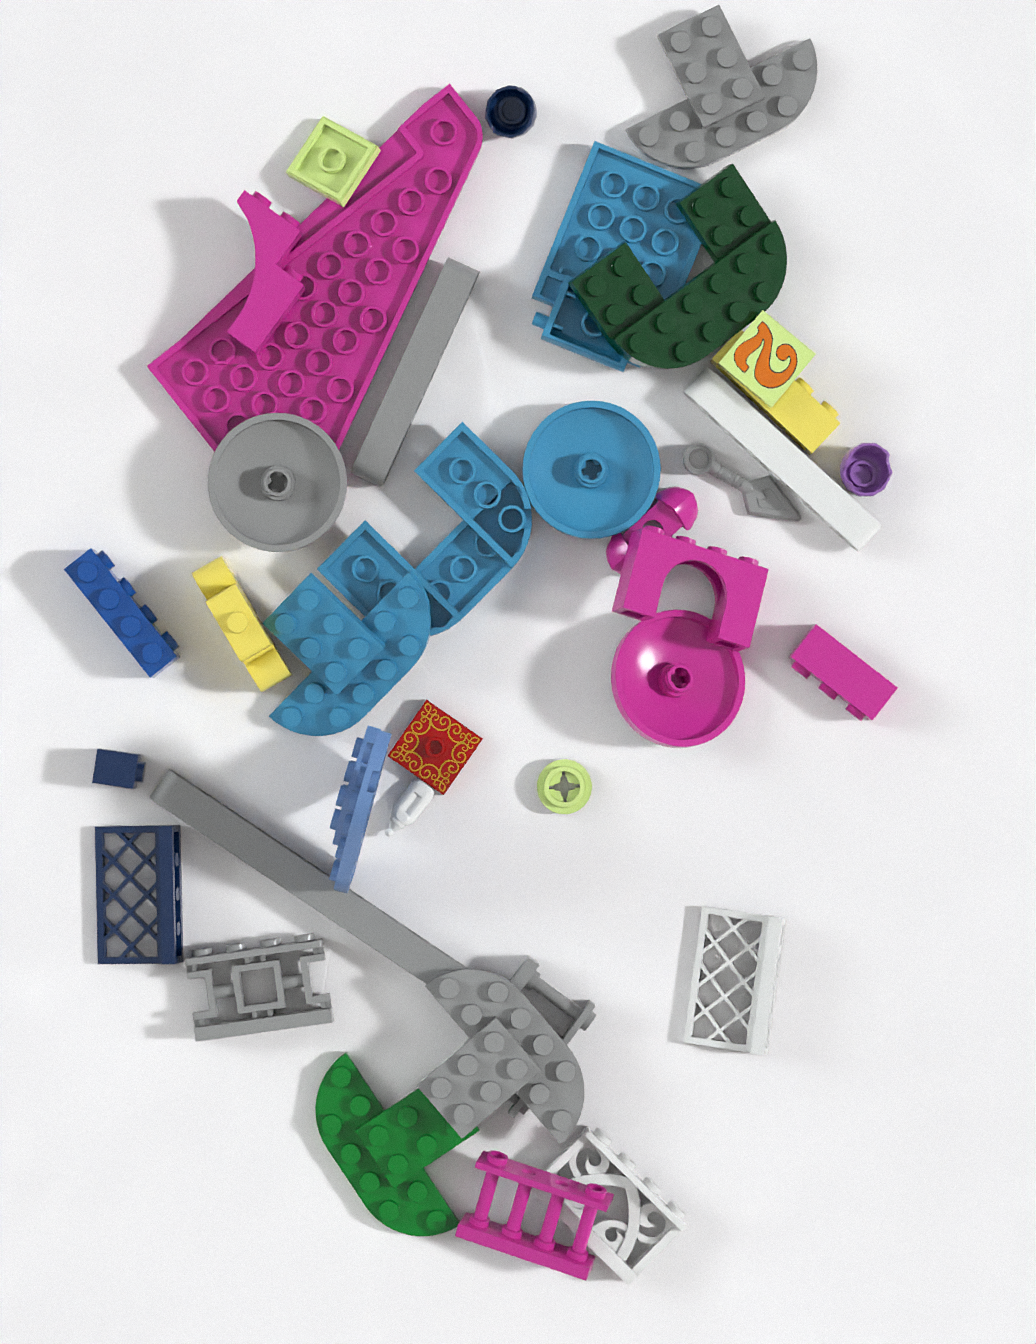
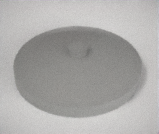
[208,413,347,552]

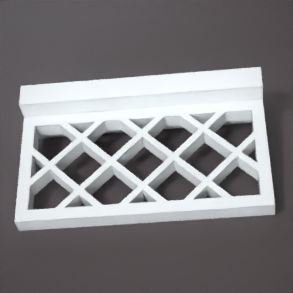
[684,906,786,1056]

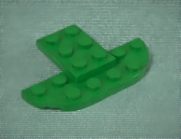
[315,1052,480,1236]

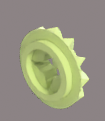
[537,759,592,814]

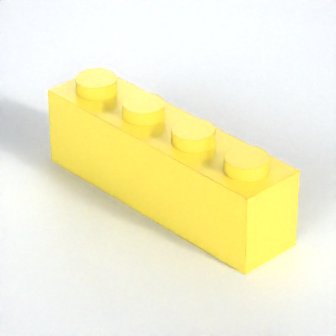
[710,330,840,456]

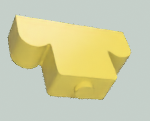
[192,556,293,692]

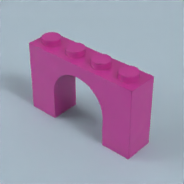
[612,525,769,652]

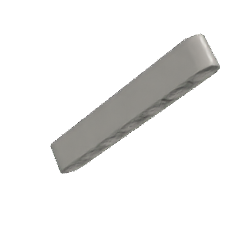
[351,257,480,487]

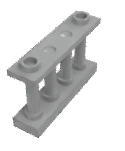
[463,955,596,1118]

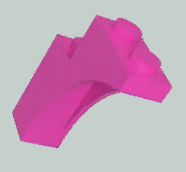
[227,190,306,355]

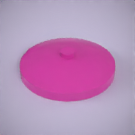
[611,610,745,748]

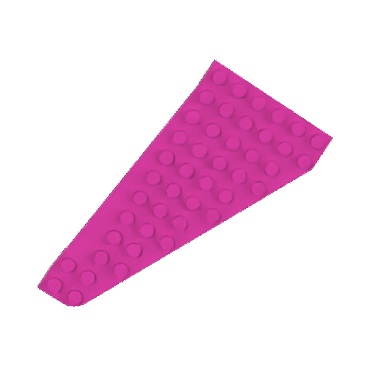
[147,83,483,452]

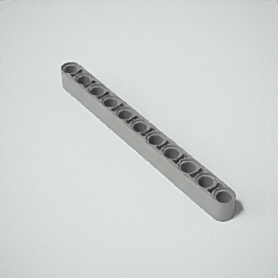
[150,769,469,984]

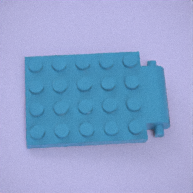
[531,141,702,372]

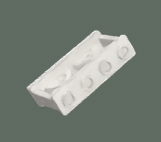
[531,1126,687,1286]

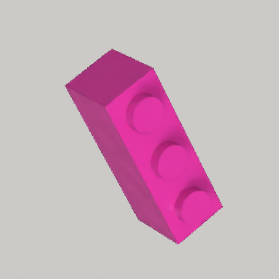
[788,624,898,721]

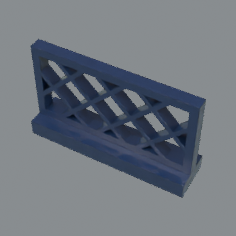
[95,825,184,964]

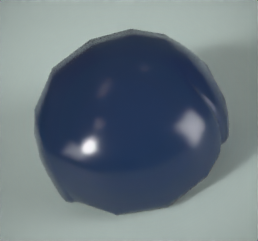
[485,85,537,139]

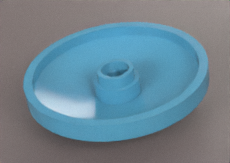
[522,401,661,539]

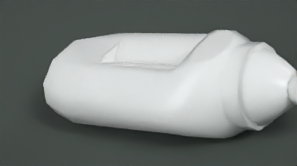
[385,778,435,837]

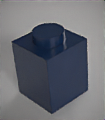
[92,748,146,789]

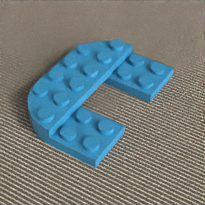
[317,422,532,636]

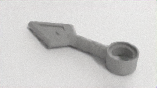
[682,443,801,521]

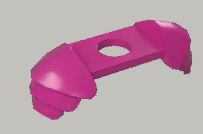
[606,486,698,574]

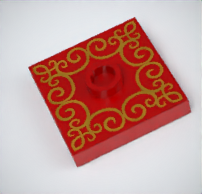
[388,699,483,795]

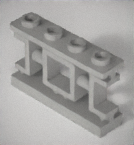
[184,933,334,1042]

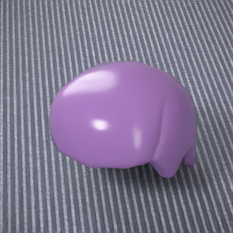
[840,443,893,497]

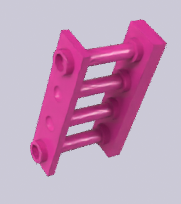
[455,1150,614,1281]

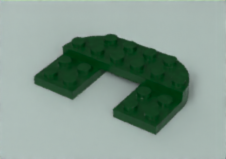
[568,164,787,369]

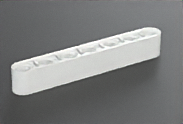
[683,367,882,552]

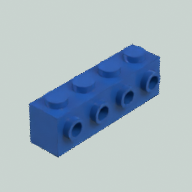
[64,548,180,678]

